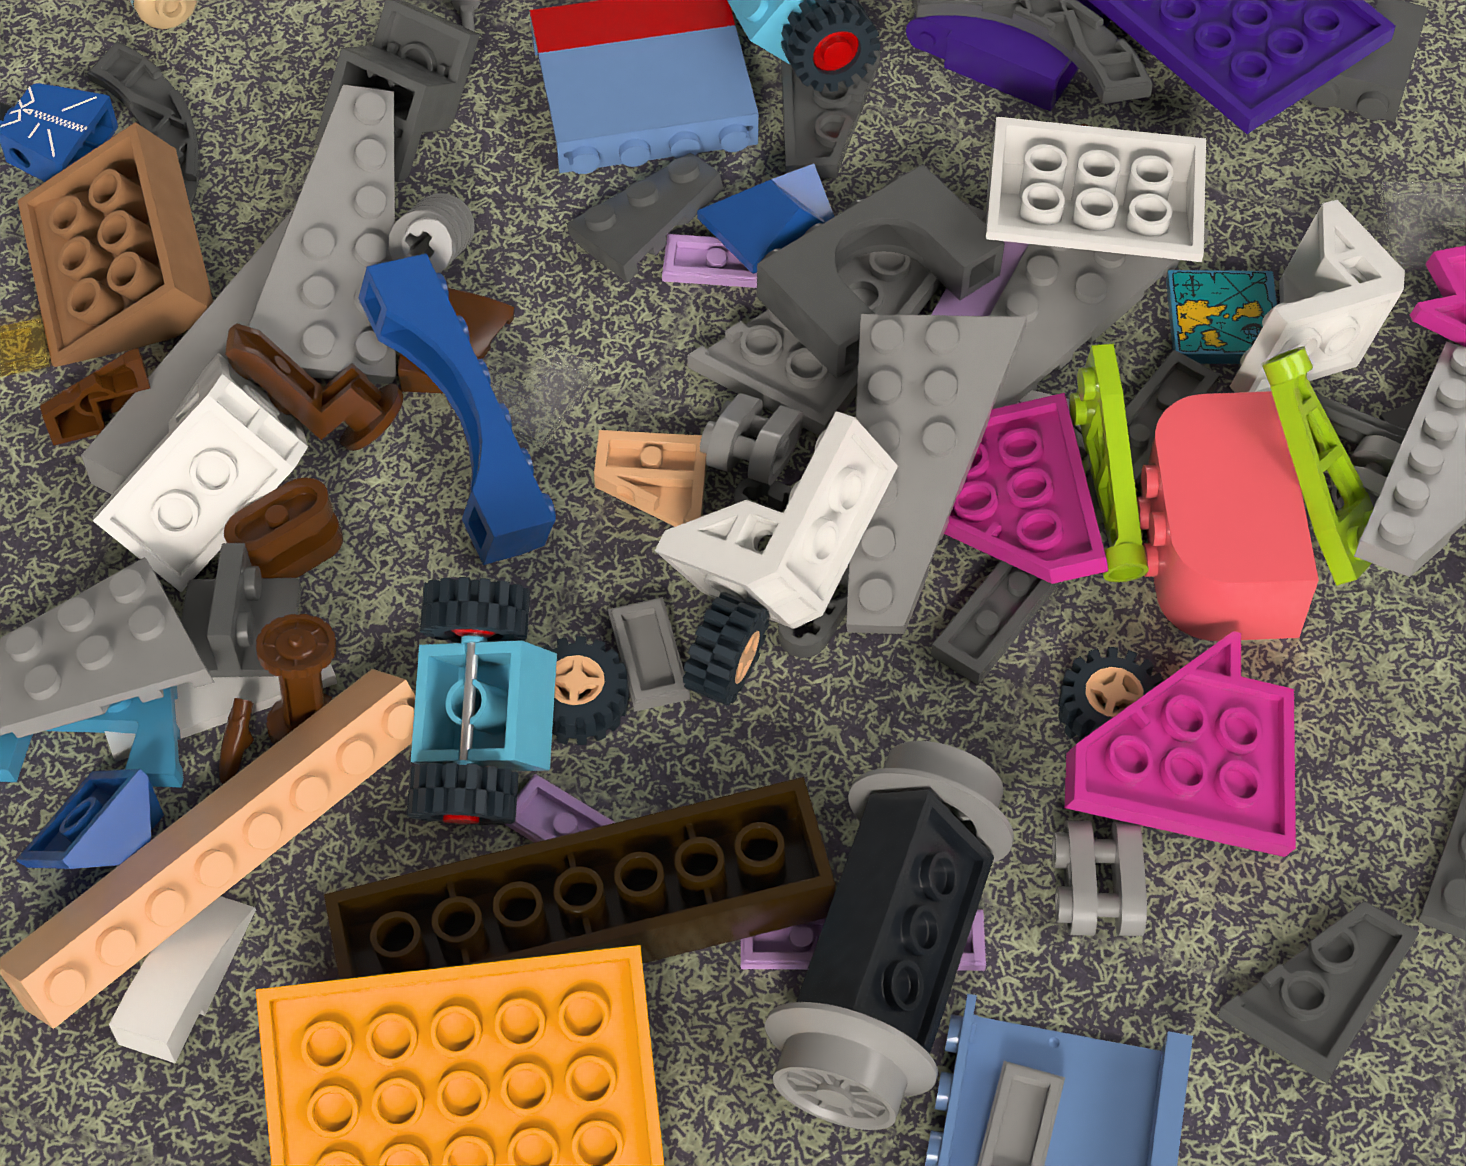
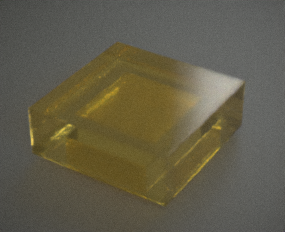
[0,318,50,377]

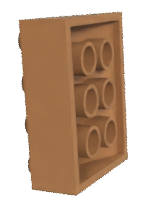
[18,122,213,367]

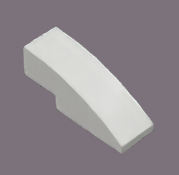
[109,896,256,1063]

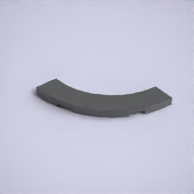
[911,0,1153,104]
[87,41,201,209]

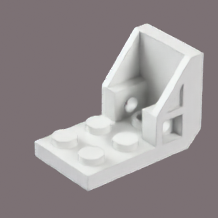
[1230,200,1405,393]
[93,353,308,592]
[655,411,898,629]

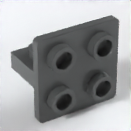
[181,543,302,678]

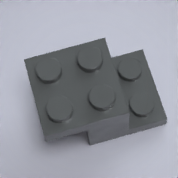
[314,0,480,182]

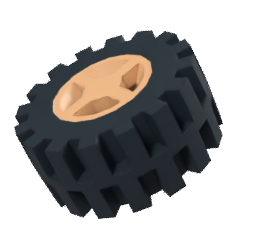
[542,636,629,746]

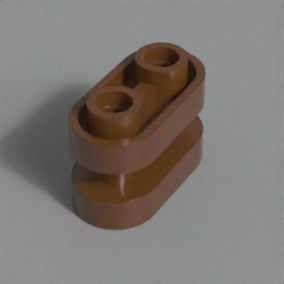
[224,478,343,578]

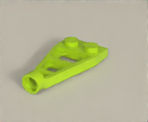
[1069,344,1149,582]
[1261,346,1374,586]

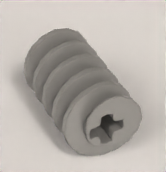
[389,193,474,273]

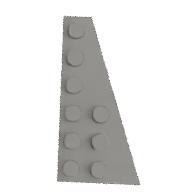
[687,200,986,436]

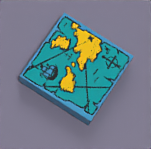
[1166,270,1277,364]

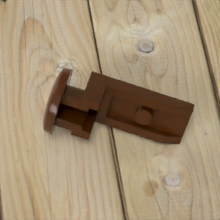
[225,323,403,451]

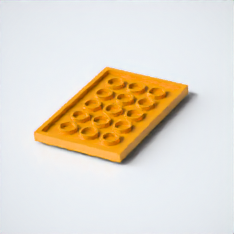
[256,945,664,1166]

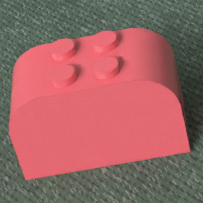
[1137,391,1319,641]

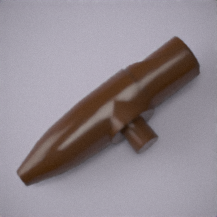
[219,698,254,784]

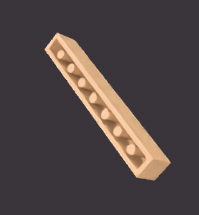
[0,669,415,1029]

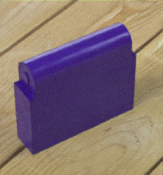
[906,0,1112,112]

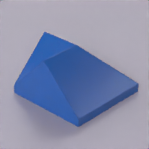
[697,164,835,274]
[16,769,164,869]

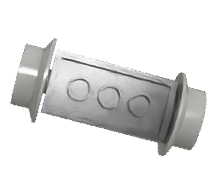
[765,741,1014,1130]

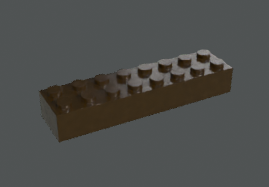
[324,777,836,980]

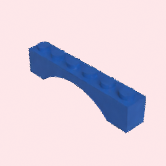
[358,253,556,565]

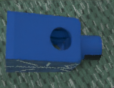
[0,83,118,182]

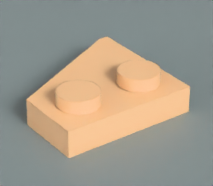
[594,430,707,527]

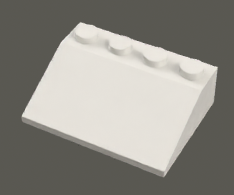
[986,117,1206,262]

